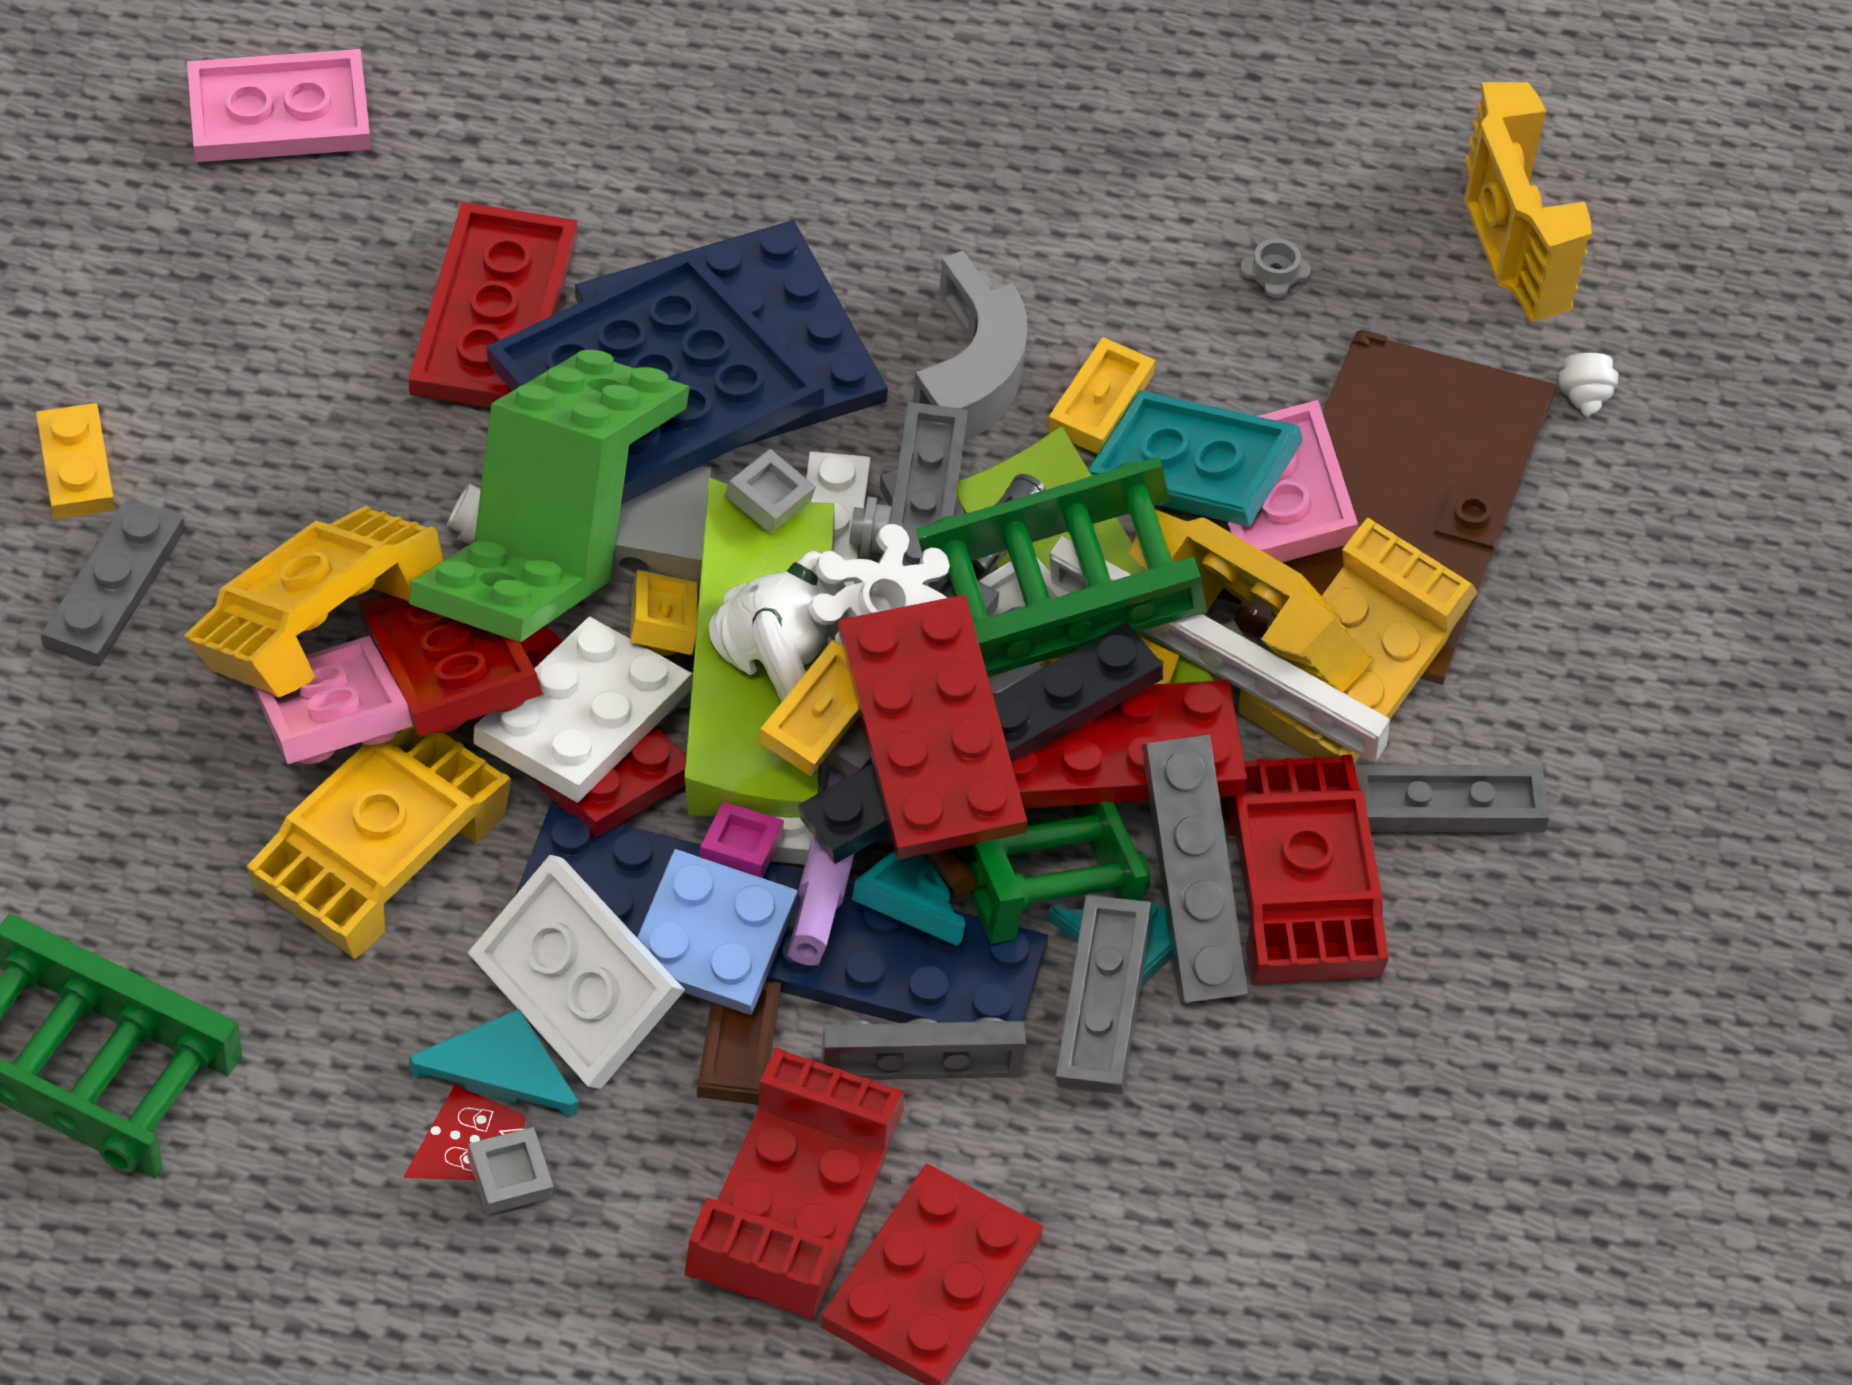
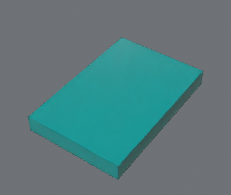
[1088,390,1303,527]

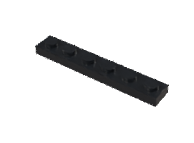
[798,621,1163,864]

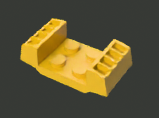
[1464,82,1592,322]
[184,506,444,697]
[1129,509,1374,692]
[1238,517,1477,763]
[247,726,511,959]

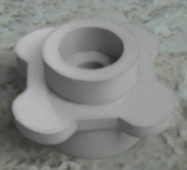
[1240,238,1311,298]

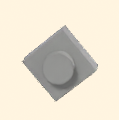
[725,449,816,534]
[467,1127,554,1215]

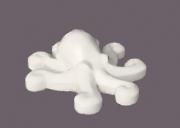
[809,524,950,645]

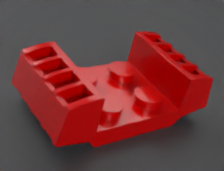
[1222,754,1389,985]
[684,1047,904,1320]

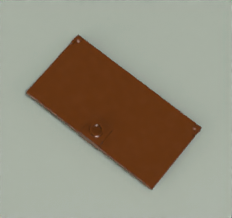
[1234,330,1557,685]

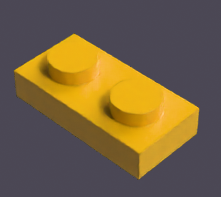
[1047,337,1156,454]
[36,403,115,520]
[630,569,698,656]
[757,640,860,777]

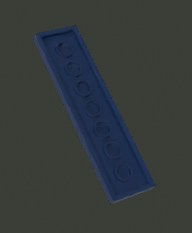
[514,806,1049,1023]

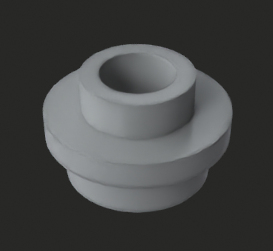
[849,496,892,559]

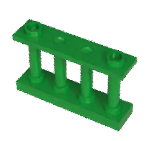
[915,456,1207,677]
[954,802,1151,944]
[0,913,242,1179]

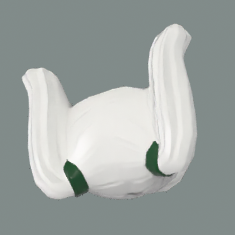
[708,550,846,703]

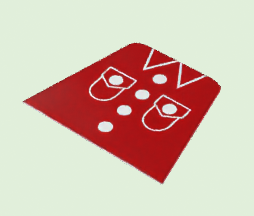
[402,1083,526,1181]

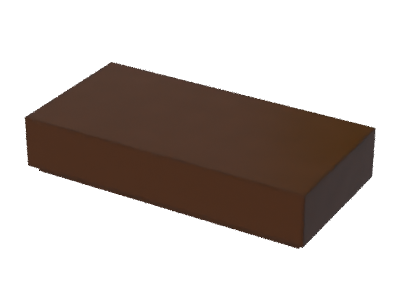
[697,981,781,1105]

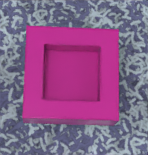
[699,801,784,878]

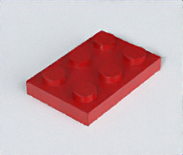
[821,1163,1044,1385]

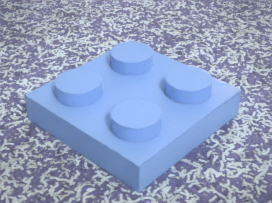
[637,849,798,1015]

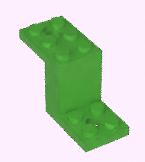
[409,350,690,642]

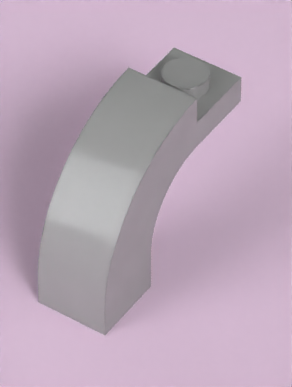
[913,250,1028,442]

